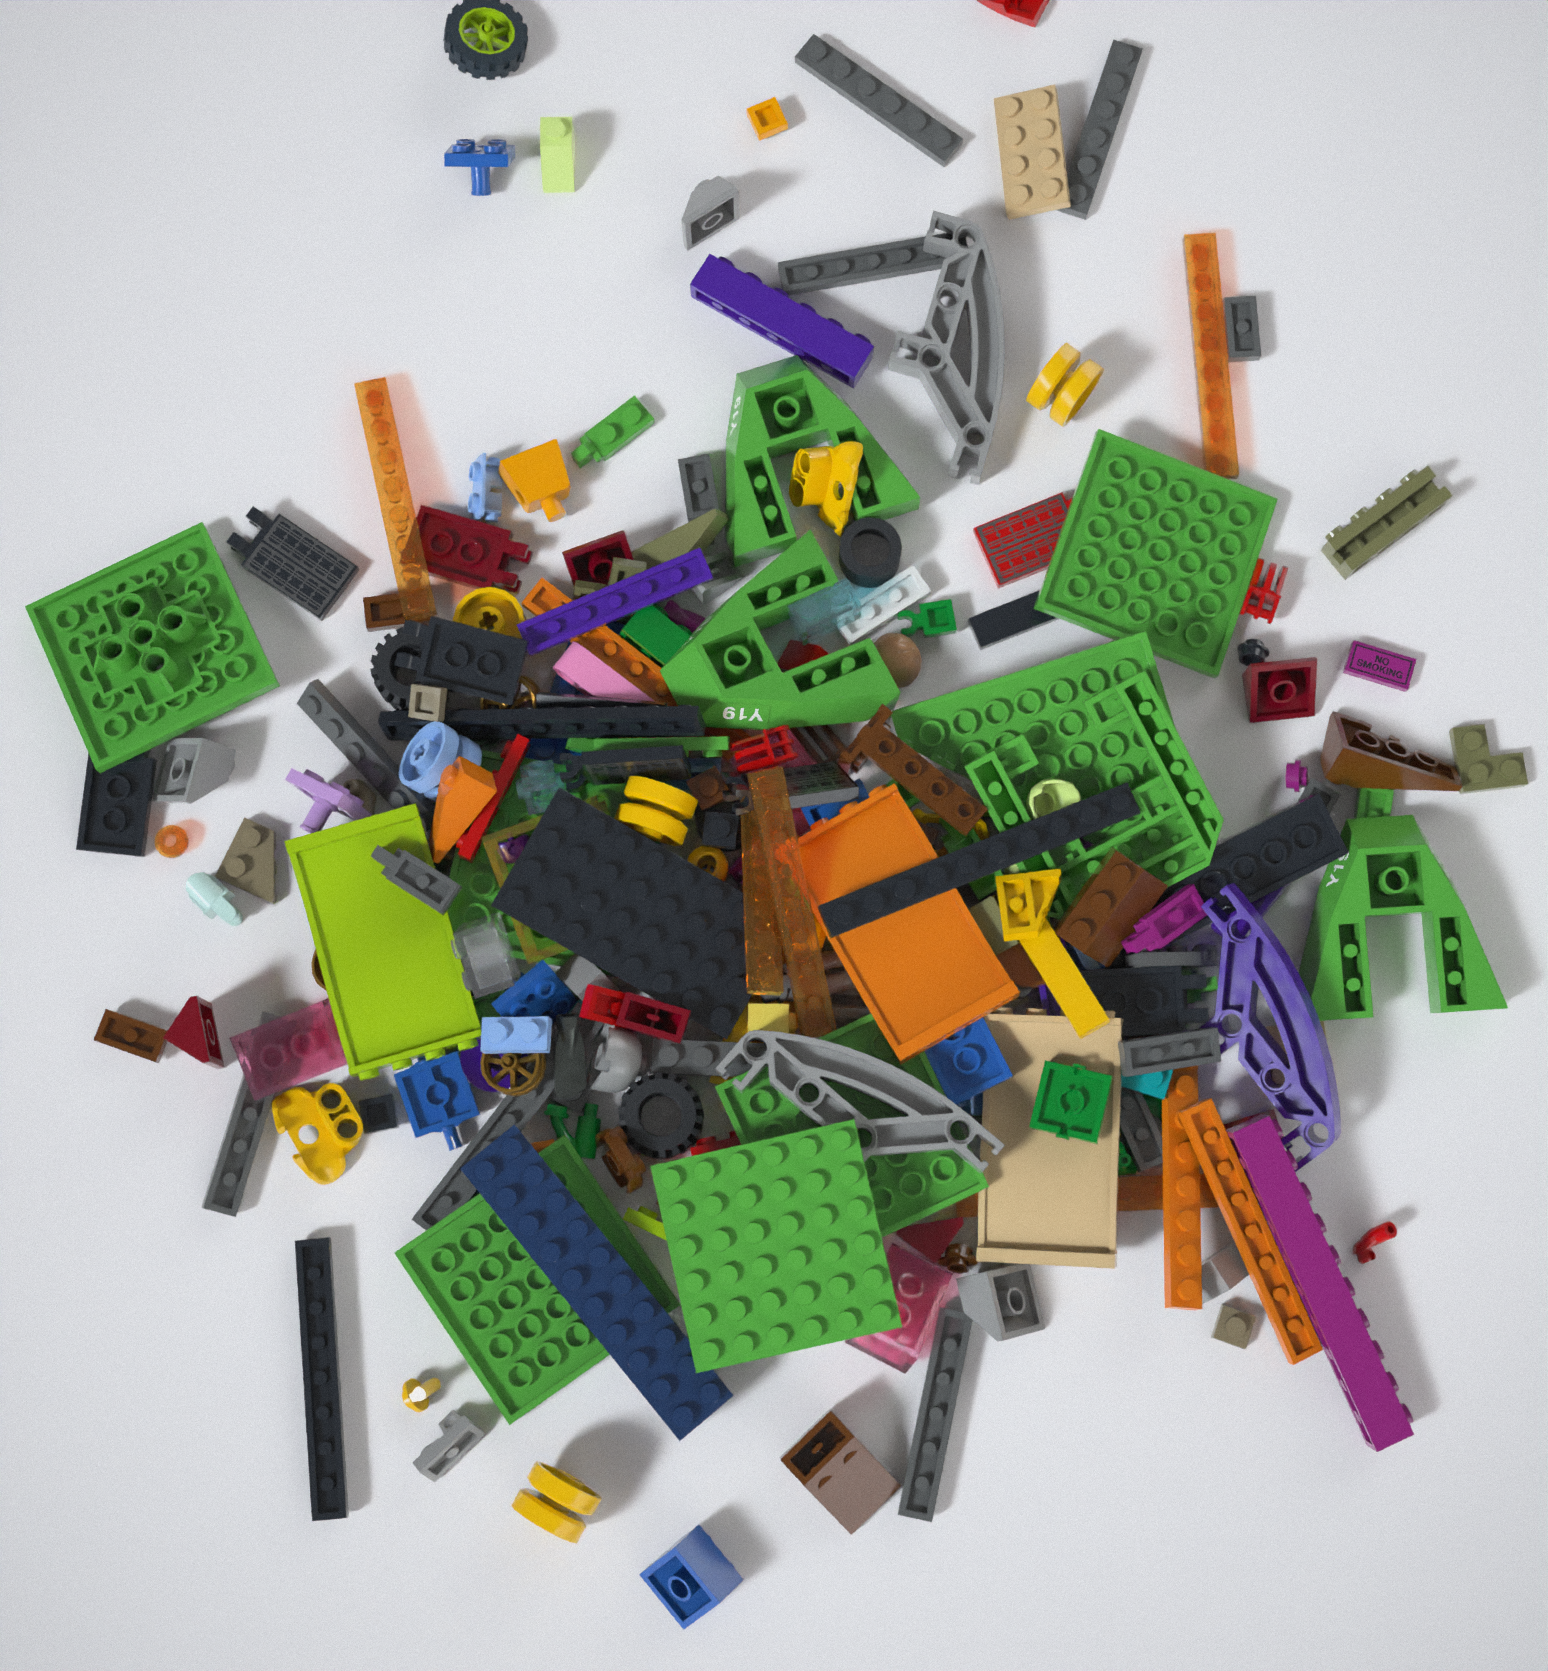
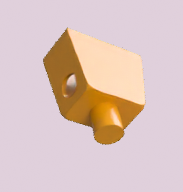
[498,439,571,522]

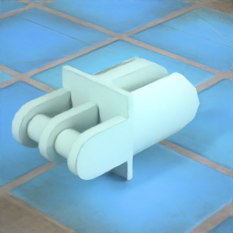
[186,872,243,926]

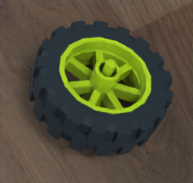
[443,0,528,80]

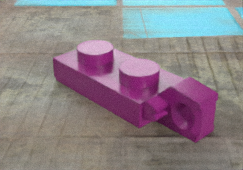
[1121,884,1207,953]

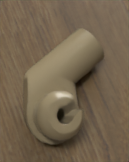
[343,778,376,816]

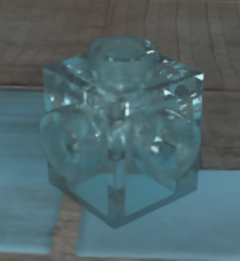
[515,760,565,815]

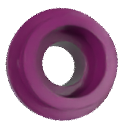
[1286,759,1308,792]

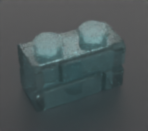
[788,578,861,646]

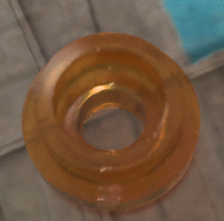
[155,825,189,858]

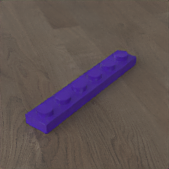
[517,548,713,656]

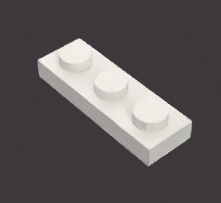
[832,565,931,646]

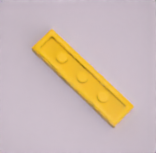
[1019,919,1110,1040]

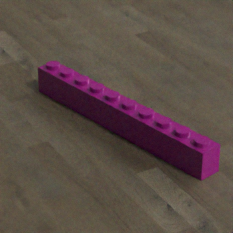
[1226,1114,1415,1452]

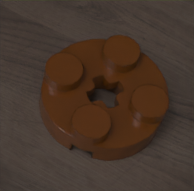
[595,1126,646,1194]

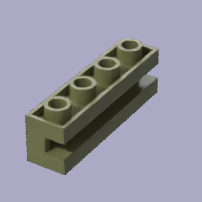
[1321,466,1453,580]

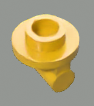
[402,1377,441,1413]

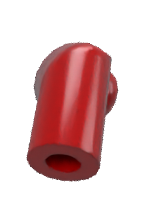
[1353,1221,1397,1264]

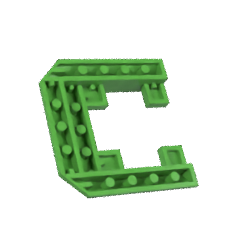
[964,670,1224,919]

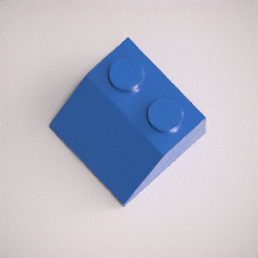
[639,1524,744,1630]

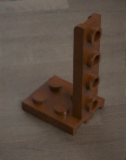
[838,704,987,836]

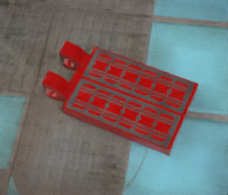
[973,492,1073,589]

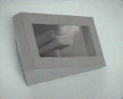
[691,552,744,606]
[555,954,621,1001]
[1202,1242,1249,1304]

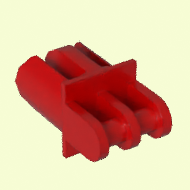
[1239,558,1288,624]
[729,725,799,775]

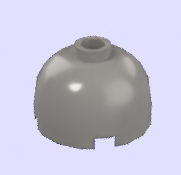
[588,1024,647,1093]

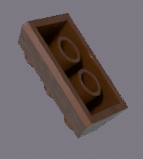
[1053,846,1168,968]

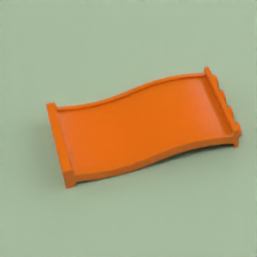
[777,783,1020,1065]

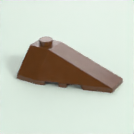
[1320,711,1463,791]

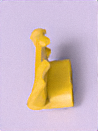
[789,441,863,537]
[272,1083,363,1185]

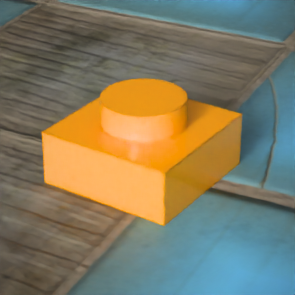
[746,97,788,141]

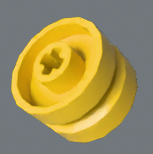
[1026,342,1104,427]
[452,587,527,639]
[614,776,698,846]
[511,1461,602,1544]

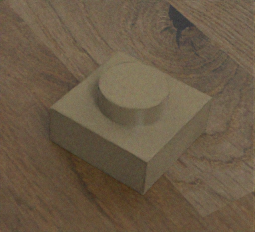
[408,683,447,722]
[1211,1305,1256,1349]

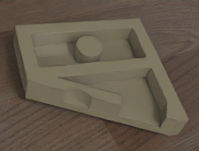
[215,817,277,904]

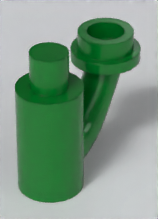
[544,1103,602,1160]

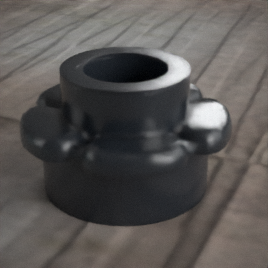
[1237,639,1270,666]

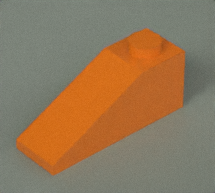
[429,755,497,864]

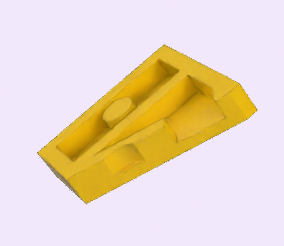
[995,869,1061,942]

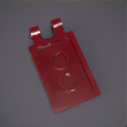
[399,505,533,594]

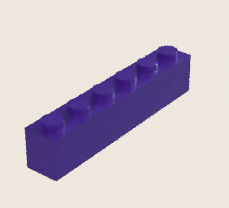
[690,253,874,389]

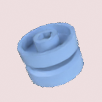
[399,721,482,803]

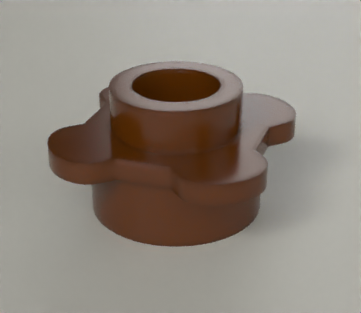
[938,1243,978,1274]

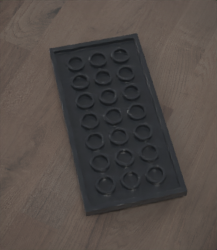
[491,787,793,1039]

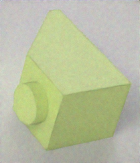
[540,117,575,193]

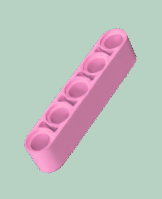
[552,641,699,754]

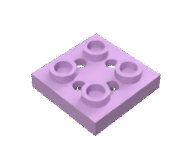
[285,768,372,834]

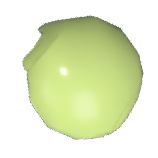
[1026,778,1081,820]

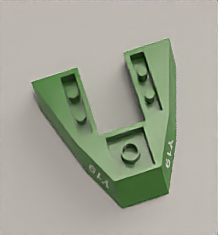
[725,355,921,567]
[660,529,901,730]
[1298,815,1508,1021]

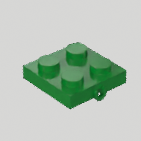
[1029,1060,1113,1145]

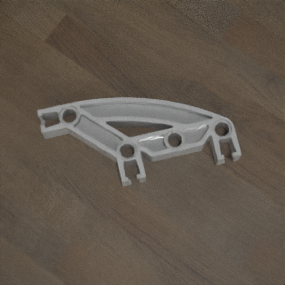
[888,210,1005,485]
[715,1030,1005,1173]

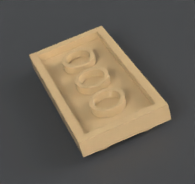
[994,84,1071,220]

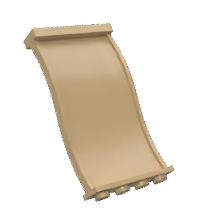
[976,1007,1123,1269]

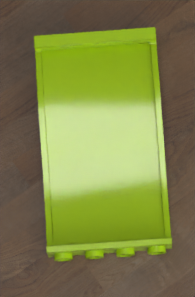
[284,803,482,1081]

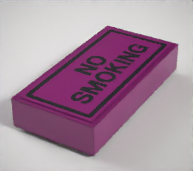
[1343,640,1417,692]

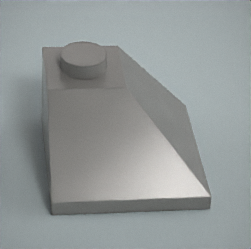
[681,175,740,251]
[152,738,236,804]
[956,1264,1045,1342]

